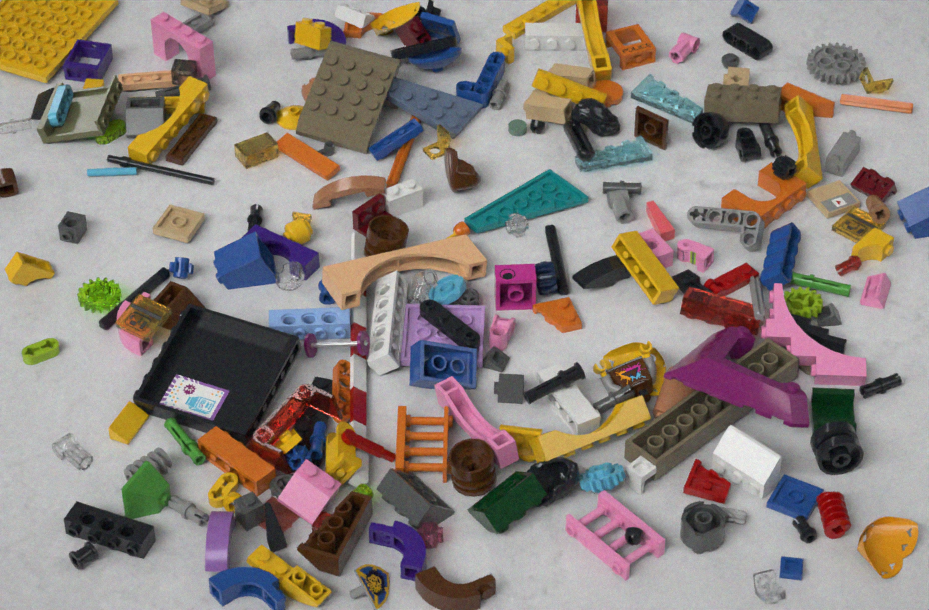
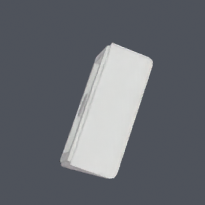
[335,4,375,28]

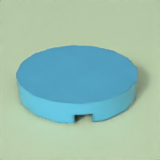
[428,274,467,305]

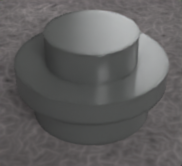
[721,53,740,69]

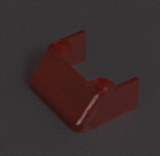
[245,384,343,474]

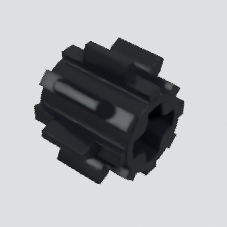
[772,155,797,180]

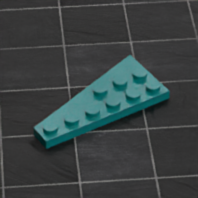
[464,169,589,233]

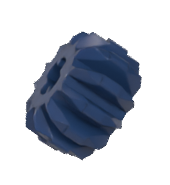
[535,261,558,295]

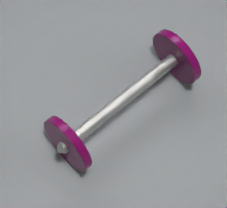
[304,331,370,358]

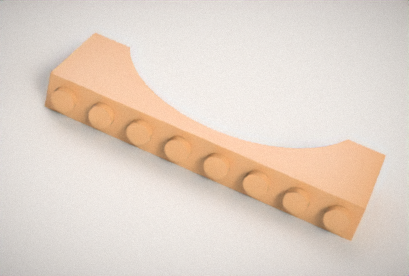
[322,234,487,310]

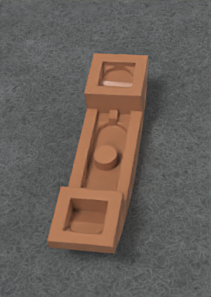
[312,175,386,210]

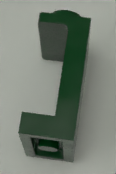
[810,387,857,435]

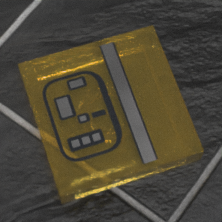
[832,206,886,243]
[115,294,172,343]

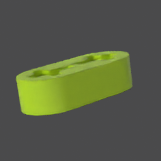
[22,338,60,365]

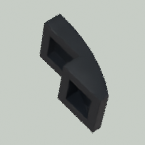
[672,269,713,305]

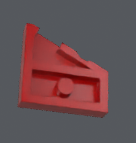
[683,459,731,504]

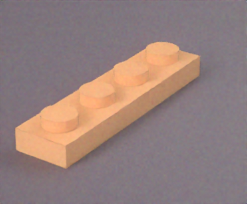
[118,69,191,91]

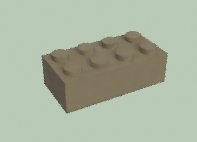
[704,83,782,124]

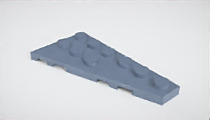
[386,78,483,139]

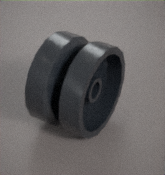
[810,421,864,475]

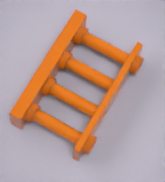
[395,406,453,483]

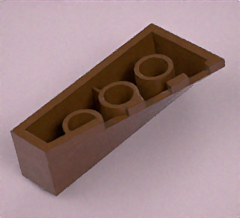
[297,491,373,576]

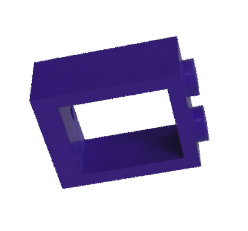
[63,39,113,82]

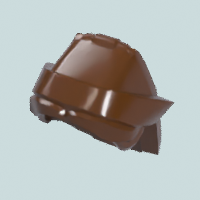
[444,148,480,192]

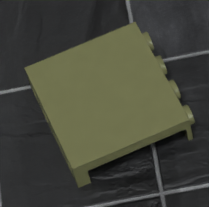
[36,75,123,144]

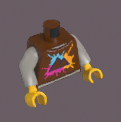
[593,341,657,403]

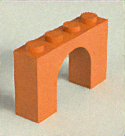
[721,162,807,229]

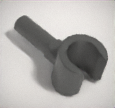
[317,142,335,156]

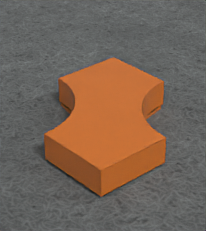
[343,12,383,38]

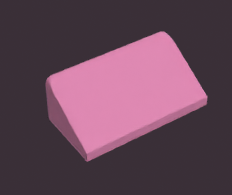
[860,273,891,309]

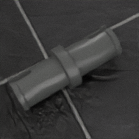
[603,181,642,195]
[593,384,636,415]

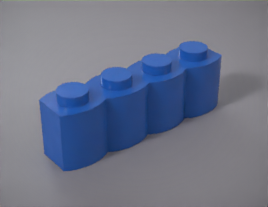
[760,222,801,291]

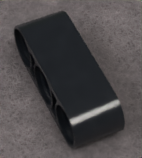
[722,23,773,60]

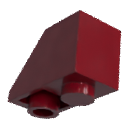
[395,16,432,46]

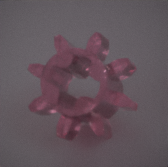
[417,522,443,549]

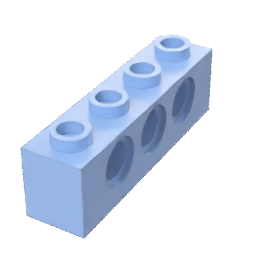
[269,307,351,340]

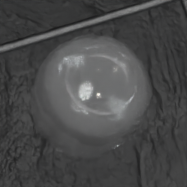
[275,262,305,291]

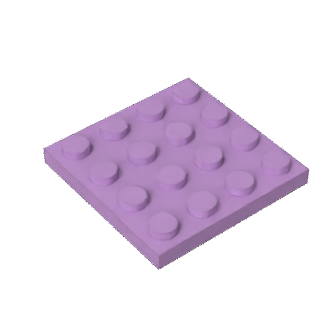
[400,304,485,368]

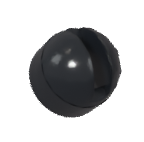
[530,119,546,134]
[625,527,643,546]

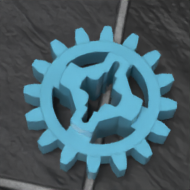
[579,462,626,493]

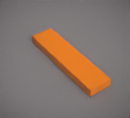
[274,133,340,181]

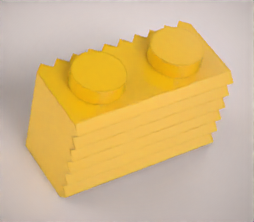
[295,18,332,50]

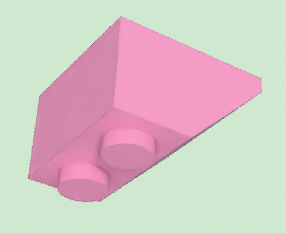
[277,459,341,525]

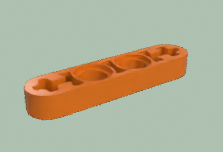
[332,359,350,424]

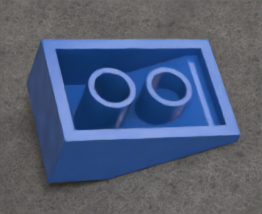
[409,340,477,389]

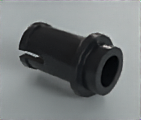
[792,516,817,543]

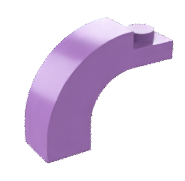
[205,511,236,572]

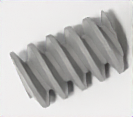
[124,447,172,481]

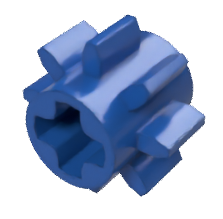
[169,257,194,279]
[286,444,312,471]

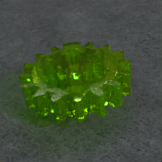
[77,277,122,313]

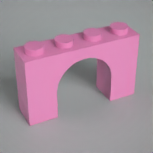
[150,12,216,80]

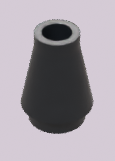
[259,101,281,124]

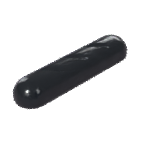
[564,121,595,162]

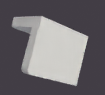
[625,456,657,495]

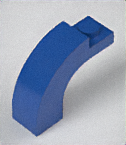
[208,567,286,610]

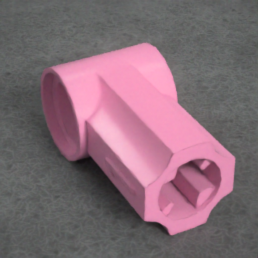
[669,32,700,64]

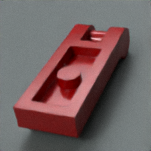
[704,263,759,299]

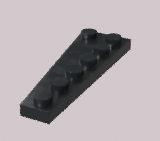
[277,377,332,473]

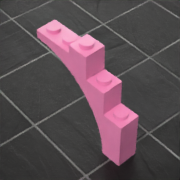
[761,283,867,386]

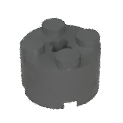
[680,501,725,554]

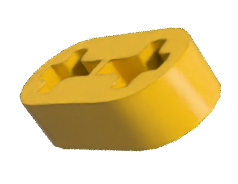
[208,472,239,508]

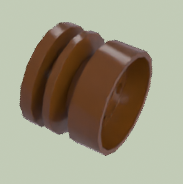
[363,215,409,257]
[448,439,497,497]

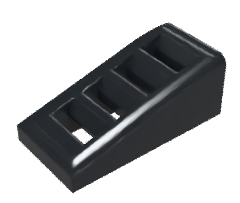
[264,502,287,553]

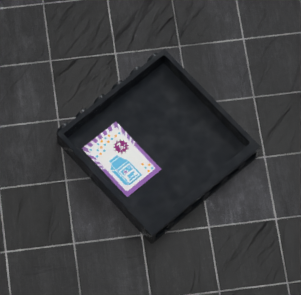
[133,303,302,446]

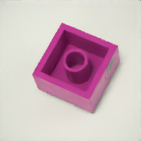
[494,264,536,311]

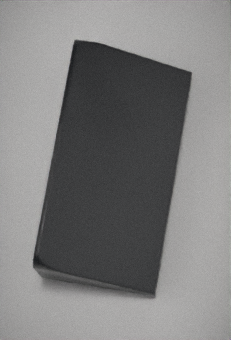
[31,88,54,120]

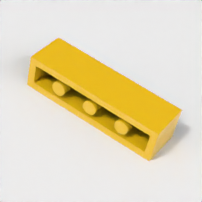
[611,231,679,305]

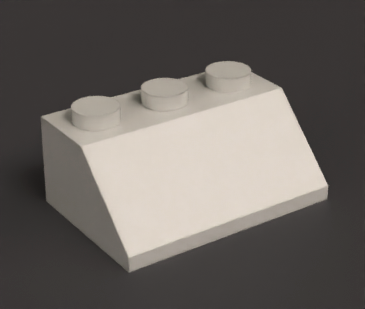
[712,425,782,500]

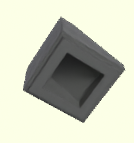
[816,303,842,327]
[482,346,510,372]

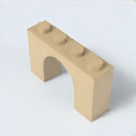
[523,63,596,124]

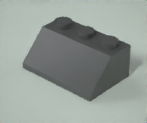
[377,468,455,530]

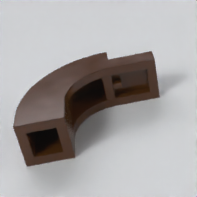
[415,566,496,610]

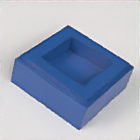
[779,556,803,580]

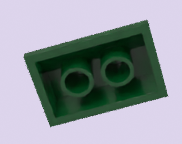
[467,471,547,534]

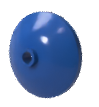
[408,47,462,72]

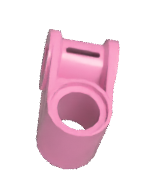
[489,314,516,351]

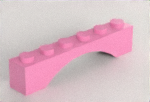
[434,376,519,469]

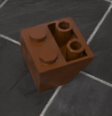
[149,281,205,330]

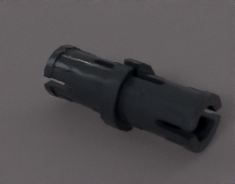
[859,373,902,399]

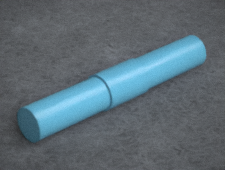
[87,167,137,176]

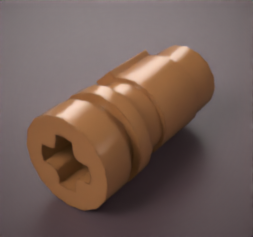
[866,195,890,224]

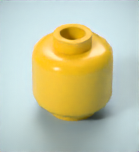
[283,218,313,245]

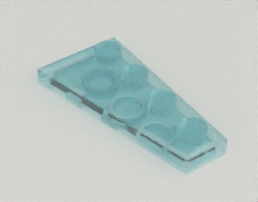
[631,74,703,123]

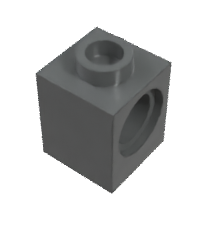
[58,211,87,244]

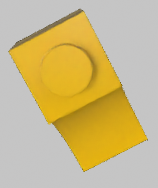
[850,227,894,265]
[4,252,55,286]

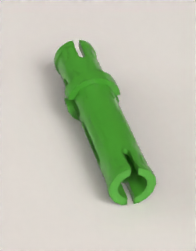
[790,272,851,297]
[164,417,206,465]

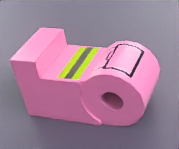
[677,239,714,273]

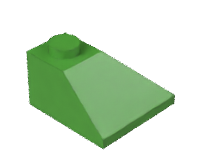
[121,461,172,519]

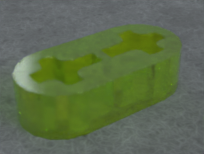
[95,119,126,145]

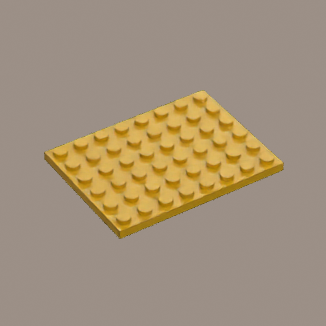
[0,0,118,83]

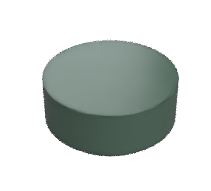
[508,119,527,136]

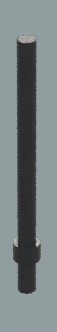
[107,155,215,185]

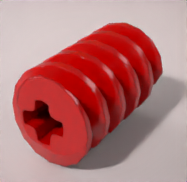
[816,491,851,539]

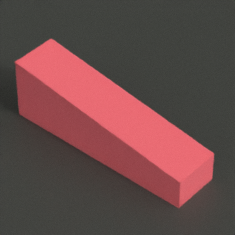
[646,201,675,241]

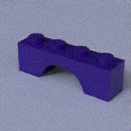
[242,224,320,280]

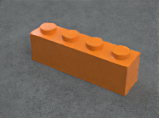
[198,426,276,497]

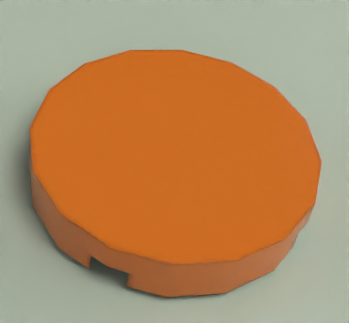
[593,80,623,107]

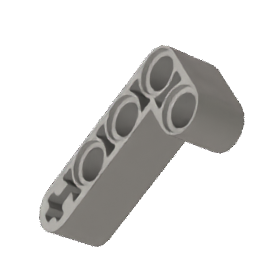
[687,206,765,252]

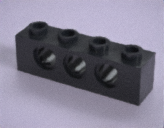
[64,501,156,559]

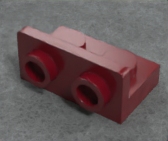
[850,167,897,203]
[352,193,393,237]

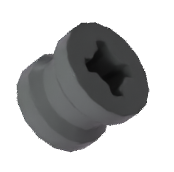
[459,289,479,305]

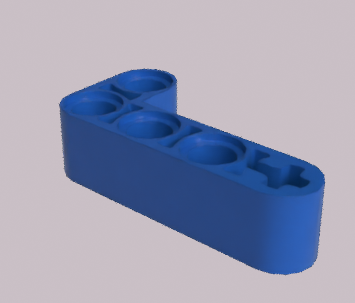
[456,52,505,108]

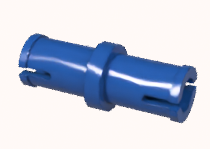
[310,421,327,460]

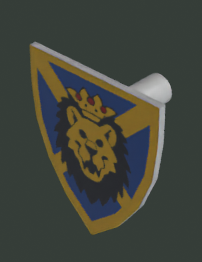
[350,564,390,610]

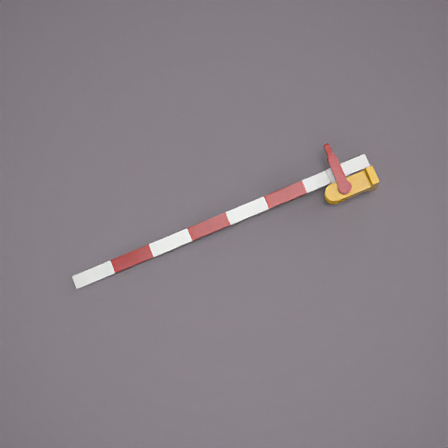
[324,232,396,489]

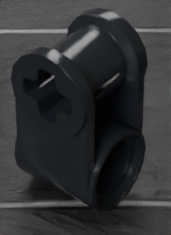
[735,127,761,162]

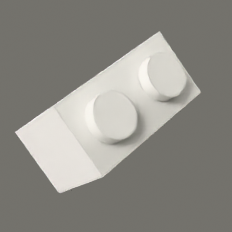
[382,178,423,217]

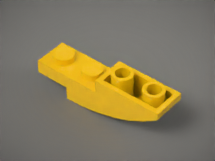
[246,544,332,607]

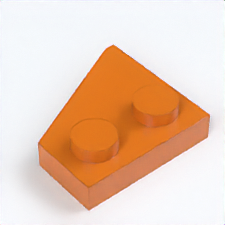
[532,297,582,333]

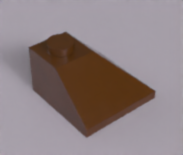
[634,106,669,151]

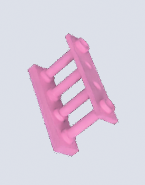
[566,490,665,580]

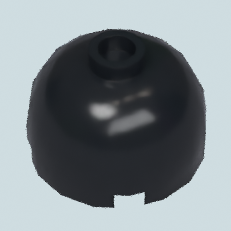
[692,112,729,149]

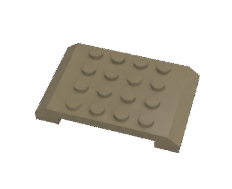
[296,41,401,154]

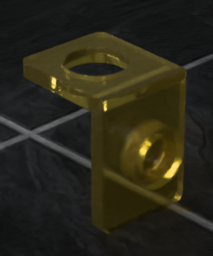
[859,67,894,94]
[423,124,451,160]

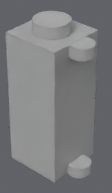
[825,130,861,177]

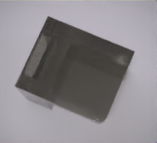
[171,59,197,85]

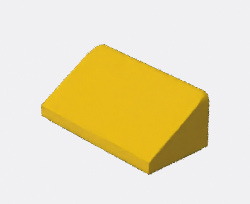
[108,401,149,445]

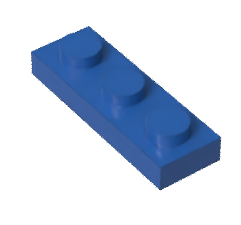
[368,118,424,161]

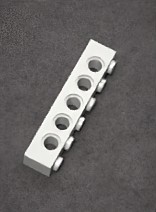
[367,270,408,376]

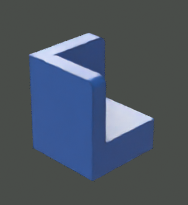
[730,0,760,23]

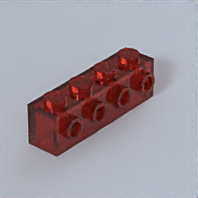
[680,287,766,335]

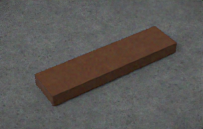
[166,113,217,166]

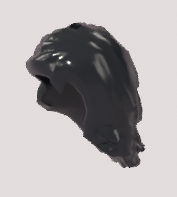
[571,98,620,136]
[527,457,580,507]

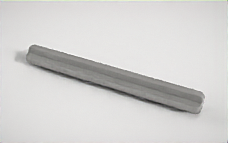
[749,276,766,321]

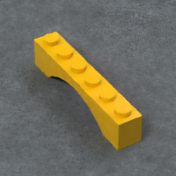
[576,0,612,81]
[128,76,210,164]
[784,95,823,189]
[528,395,651,463]

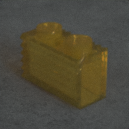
[234,132,279,169]

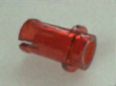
[835,255,862,276]

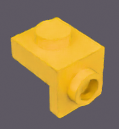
[496,34,514,64]

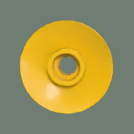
[276,105,304,130]

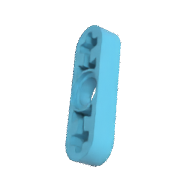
[48,84,73,127]

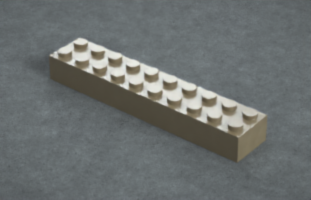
[624,338,799,481]

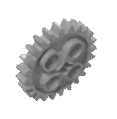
[806,42,866,85]

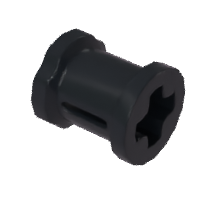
[69,541,99,570]

